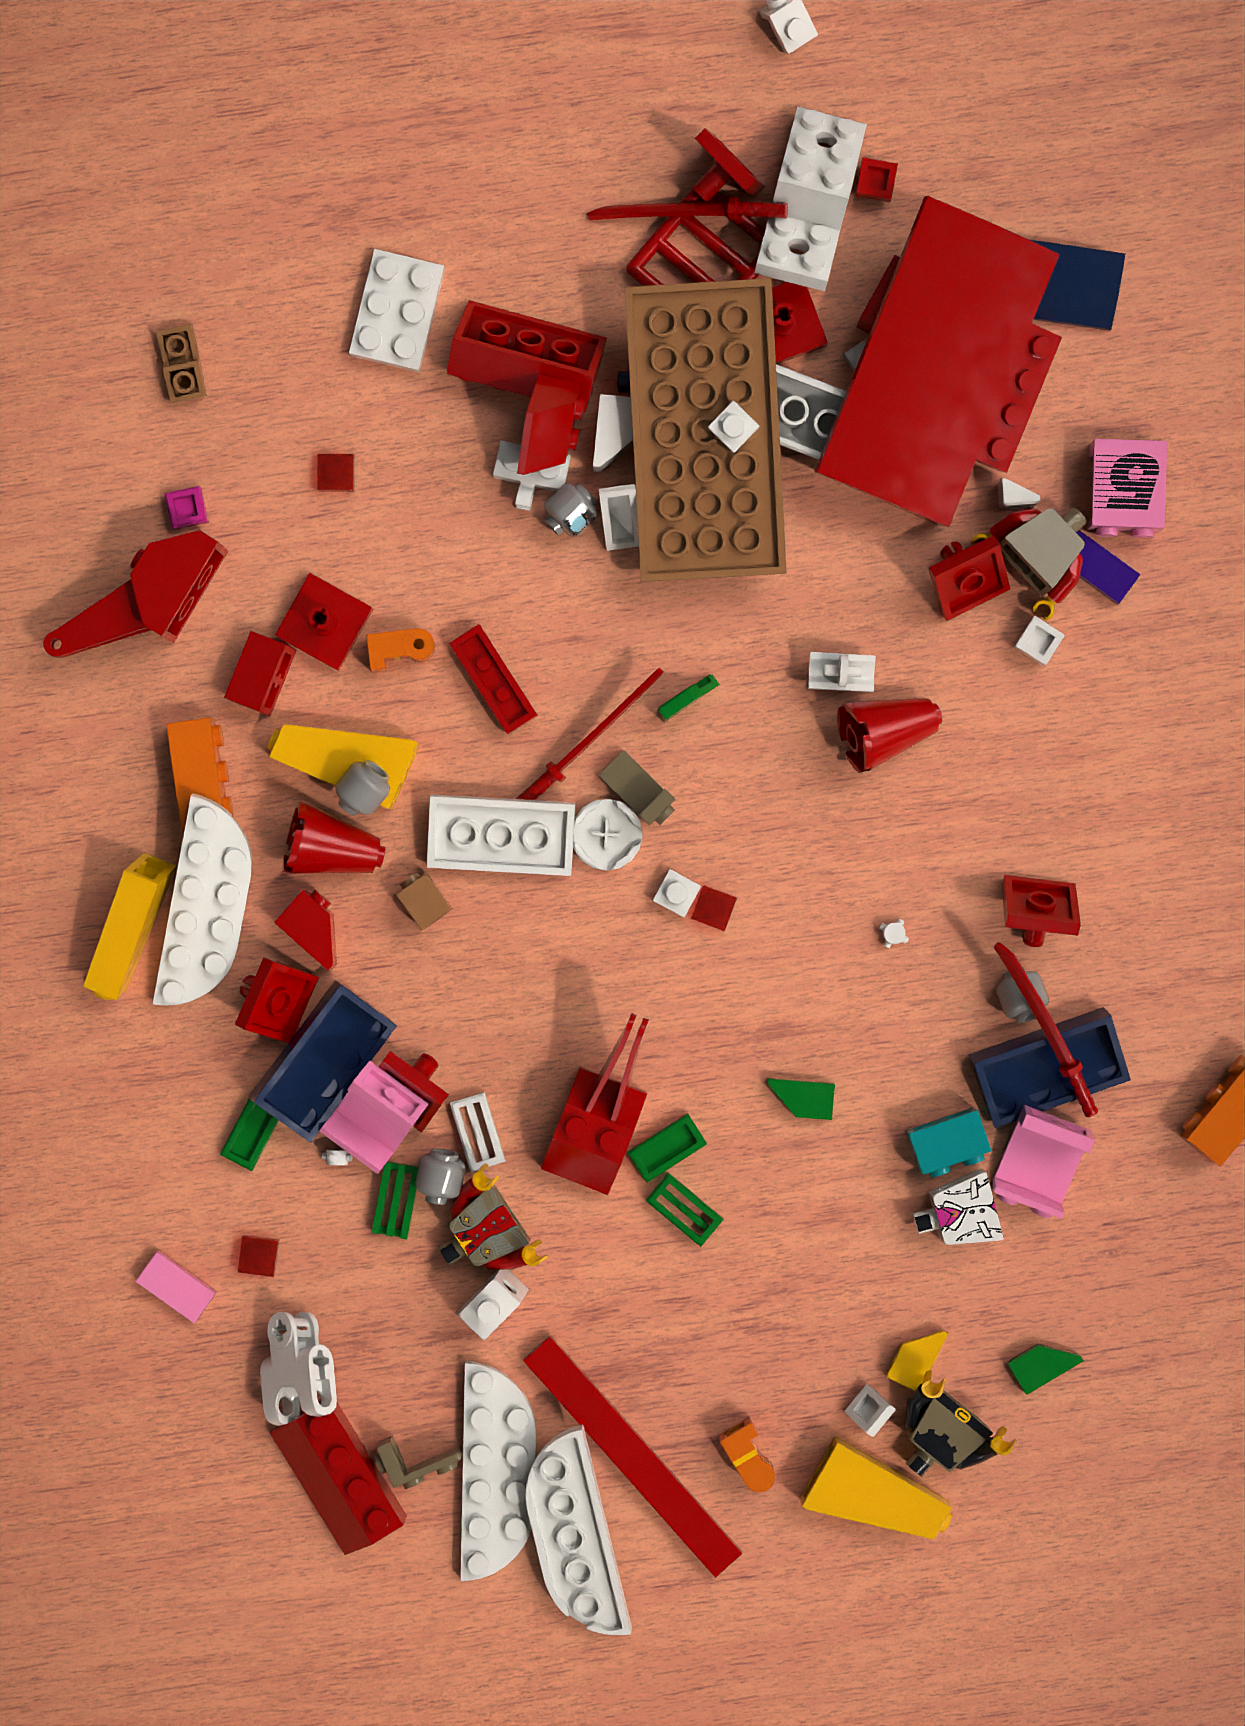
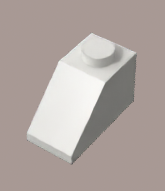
[593,394,633,473]

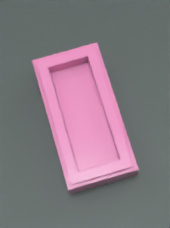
[135,1250,217,1323]

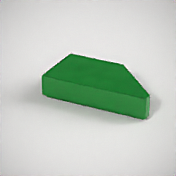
[658,674,720,722]
[767,1078,835,1120]
[1007,1344,1084,1395]

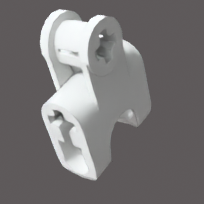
[260,1312,337,1426]

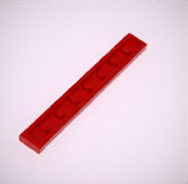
[523,1335,742,1578]

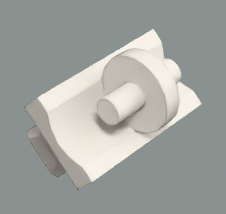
[808,652,876,693]

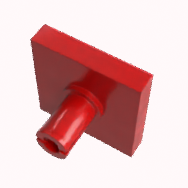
[692,128,765,202]
[772,282,828,364]
[928,535,1011,621]
[275,573,373,671]
[1002,875,1081,947]
[234,957,319,1043]
[379,1051,449,1133]

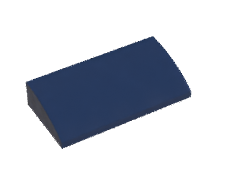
[1031,240,1126,331]
[249,981,397,1143]
[968,1007,1131,1128]

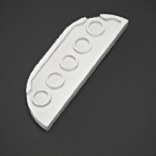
[153,793,252,1005]
[461,1361,536,1581]
[526,1424,632,1635]

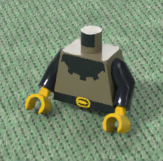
[904,1370,1017,1477]

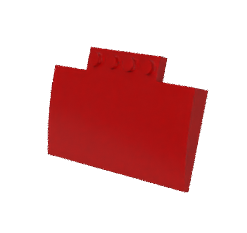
[814,196,1062,527]

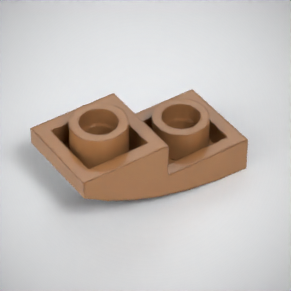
[156,324,207,403]

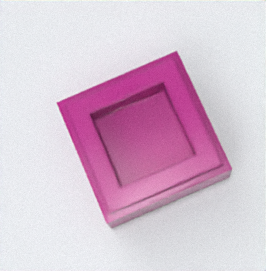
[164,486,209,530]

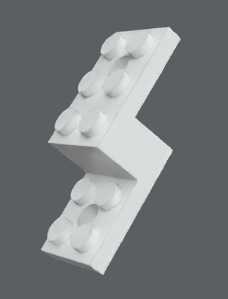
[754,106,867,291]

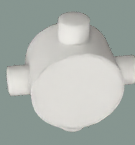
[879,919,909,948]
[322,1149,353,1165]

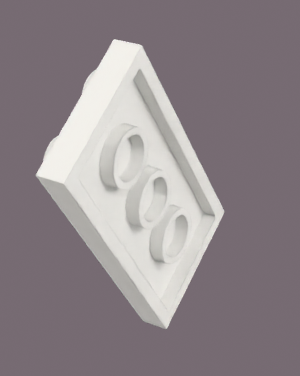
[427,794,575,876]

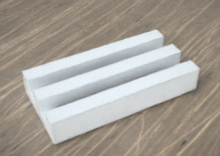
[450,1092,506,1172]

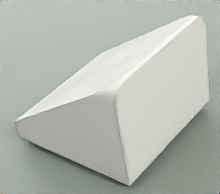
[997,478,1040,510]

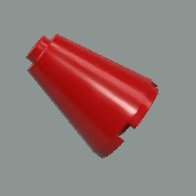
[837,698,942,773]
[282,801,385,874]

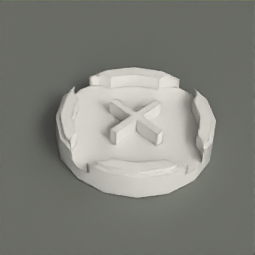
[573,799,643,871]

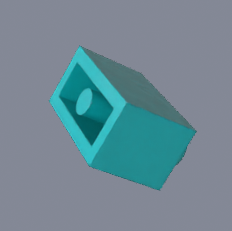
[905,1107,992,1178]

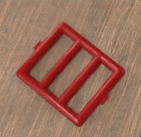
[626,188,765,286]

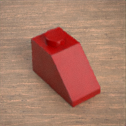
[274,890,337,971]

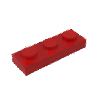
[449,624,538,735]

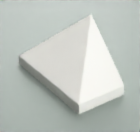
[598,484,639,551]

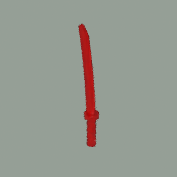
[587,197,788,220]
[516,668,664,800]
[994,942,1098,1117]

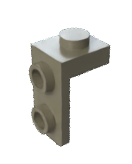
[600,751,675,826]
[374,1435,462,1489]

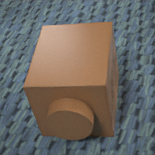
[396,872,453,930]

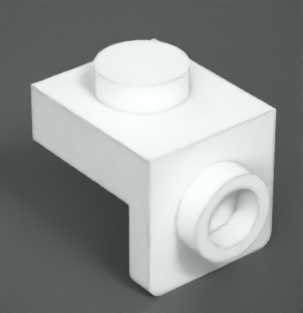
[759,0,818,54]

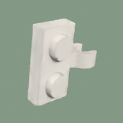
[493,440,571,511]

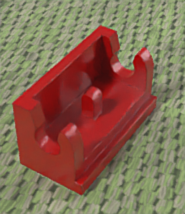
[224,631,297,717]

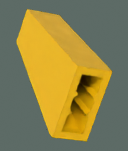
[267,724,420,810]
[83,852,177,1001]
[799,1436,953,1540]

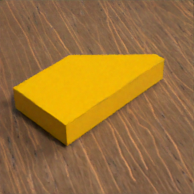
[885,1329,949,1391]

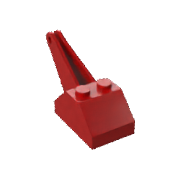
[43,530,228,658]
[541,1013,649,1195]

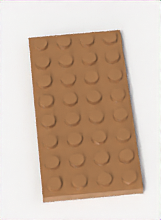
[625,278,787,582]

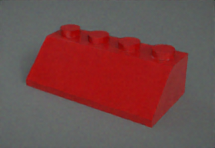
[446,300,607,412]
[270,1400,407,1555]

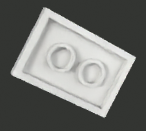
[349,249,445,373]

